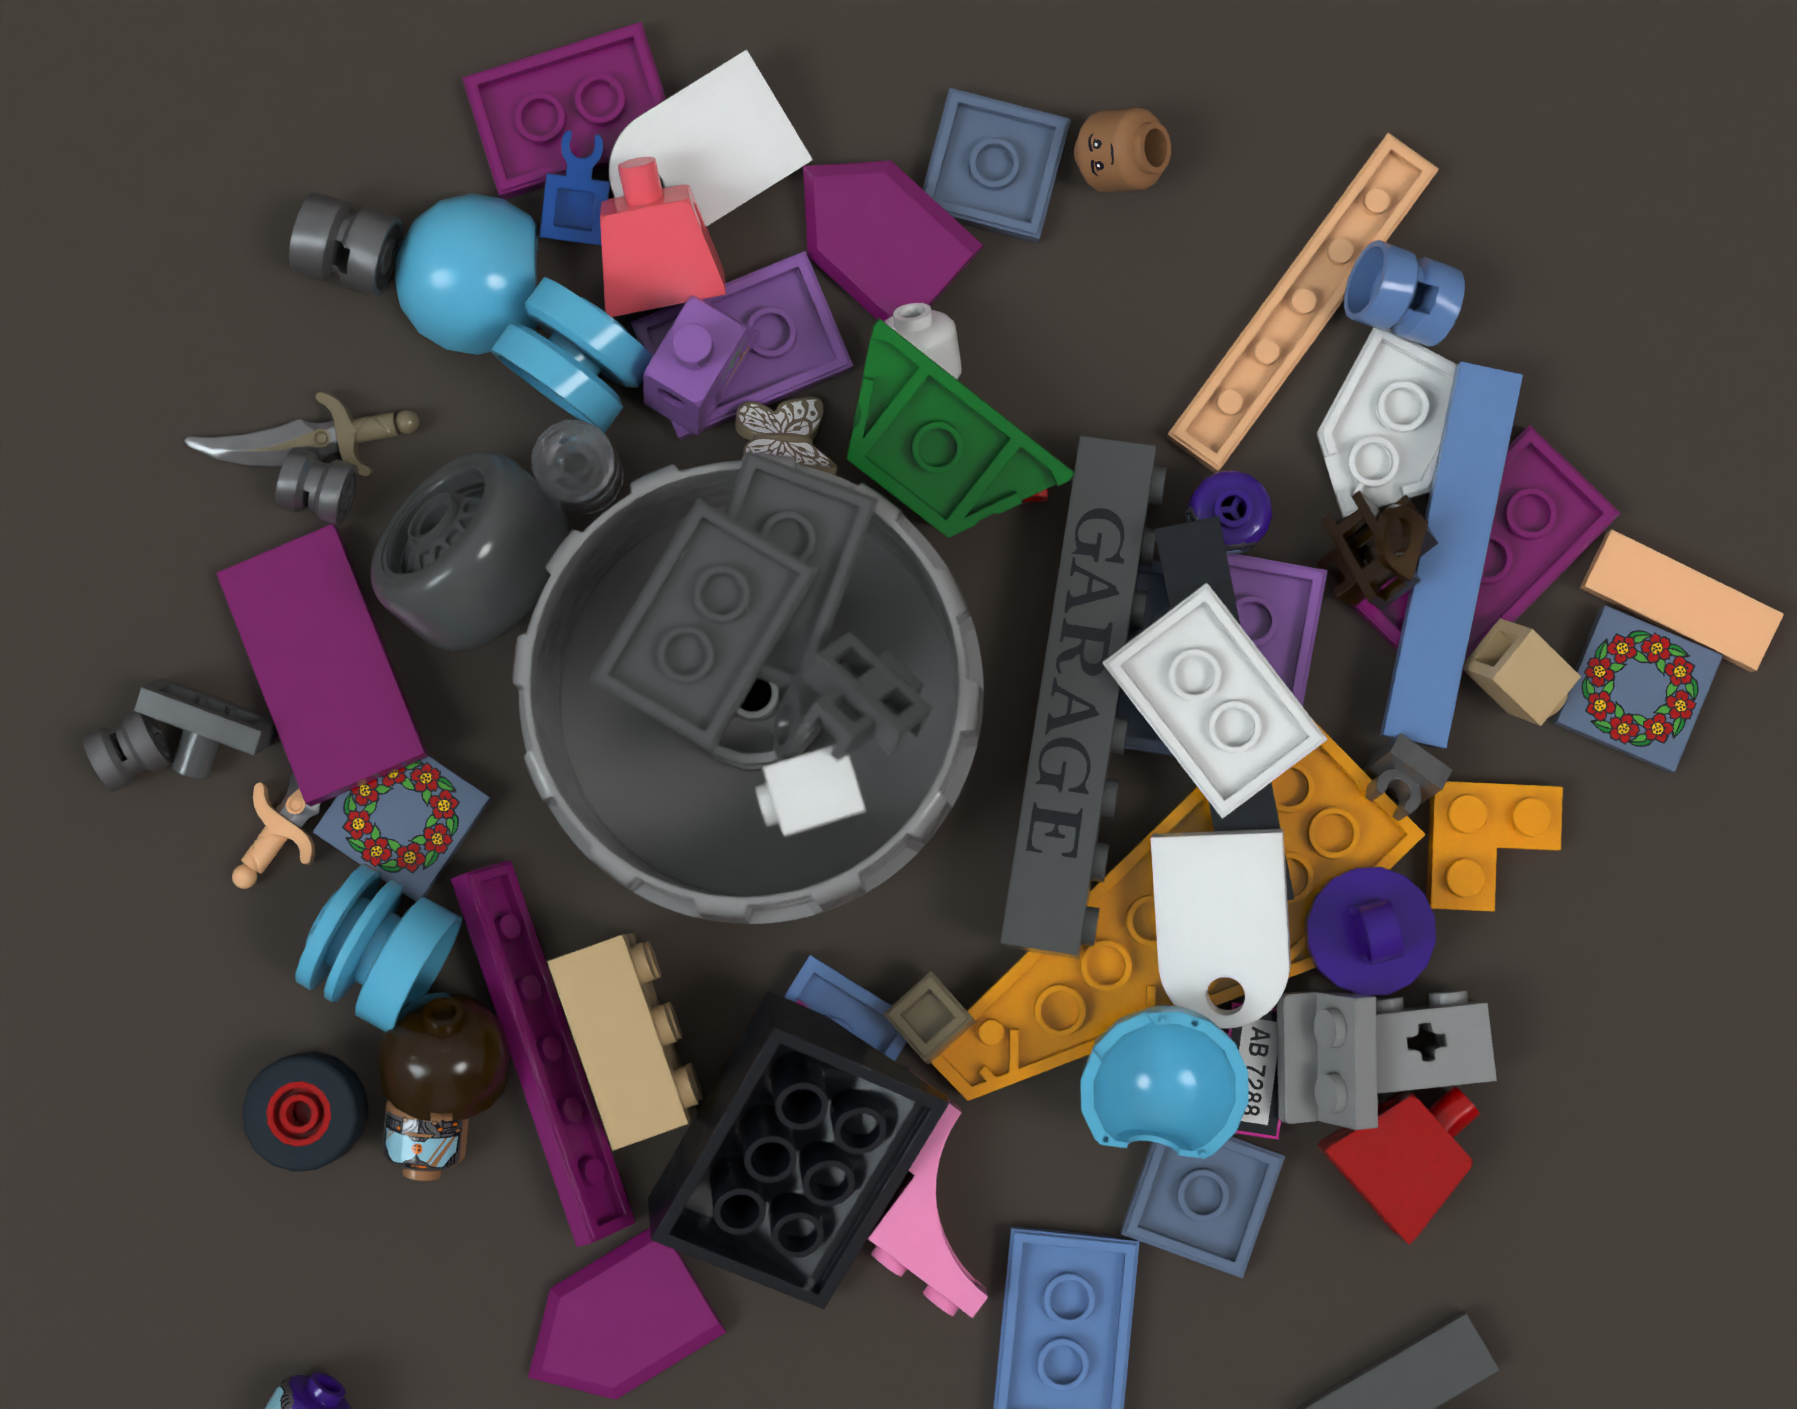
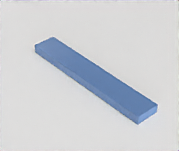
[1380,361,1523,750]

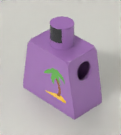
[643,295,761,437]

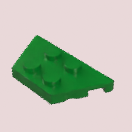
[846,318,1075,538]

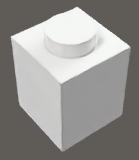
[755,745,866,837]

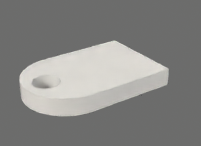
[608,50,813,227]
[1151,829,1291,1028]

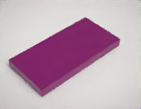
[1350,425,1621,674]
[216,523,429,807]

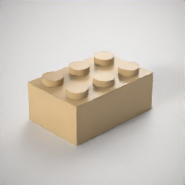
[547,933,704,1150]

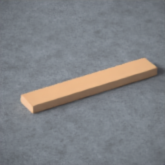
[1166,133,1439,473]

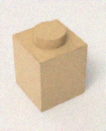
[1463,618,1581,726]

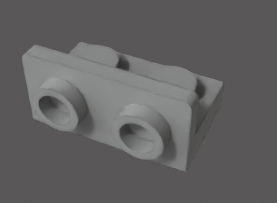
[1277,989,1378,1130]

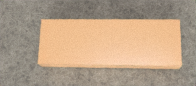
[1580,530,1784,672]

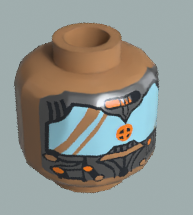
[382,1099,469,1181]

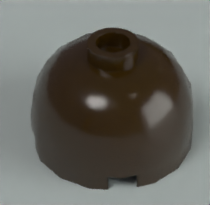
[378,991,510,1121]

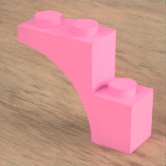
[868,1069,988,1318]

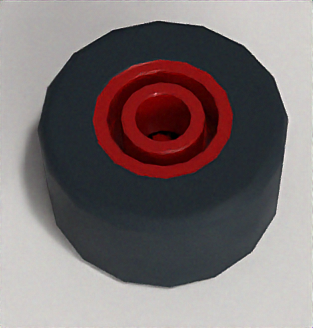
[242,1052,368,1172]

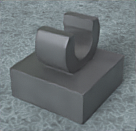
[1363,733,1453,821]

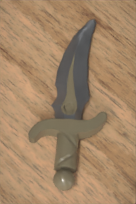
[184,392,419,476]

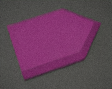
[803,160,984,321]
[528,1227,727,1400]

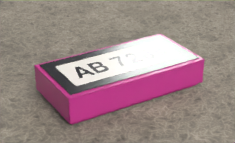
[1226,1001,1281,1140]

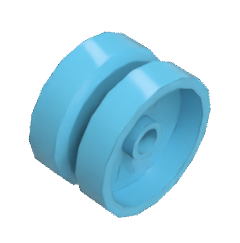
[490,277,653,434]

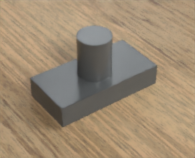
[134,678,277,779]

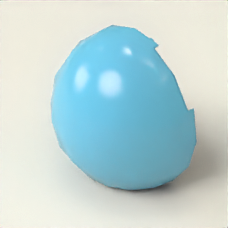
[394,193,538,355]
[1081,1005,1249,1159]

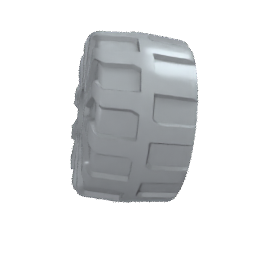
[513,453,984,924]

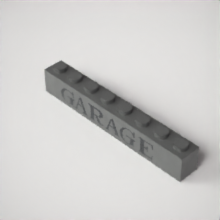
[1000,436,1167,959]

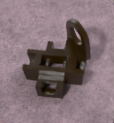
[1317,490,1438,610]

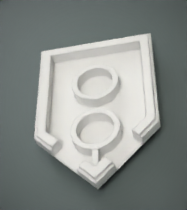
[1316,327,1457,518]

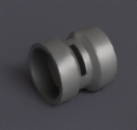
[275,447,359,525]
[83,711,173,792]

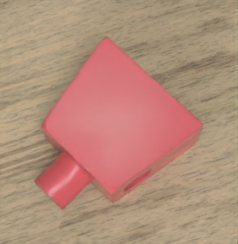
[600,157,726,317]

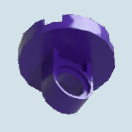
[1304,867,1436,995]

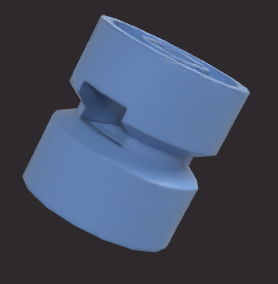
[1344,240,1465,347]

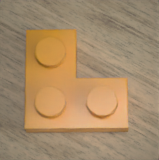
[1426,781,1563,912]

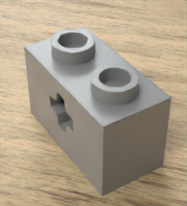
[1376,990,1497,1094]

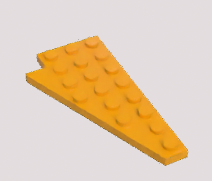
[931,720,1426,1101]

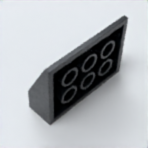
[648,991,949,1309]

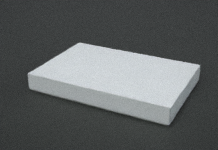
[1102,582,1328,819]

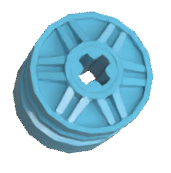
[295,864,462,1032]

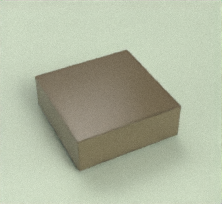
[883,971,976,1065]

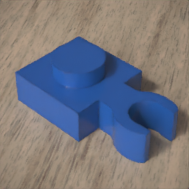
[539,130,610,245]

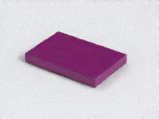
[462,22,666,200]

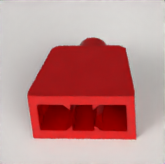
[1316,1085,1480,1245]

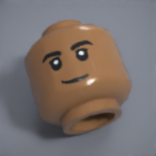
[1074,107,1171,193]

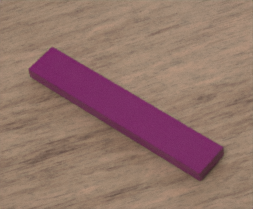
[451,860,636,1247]

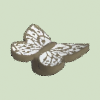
[734,396,838,476]

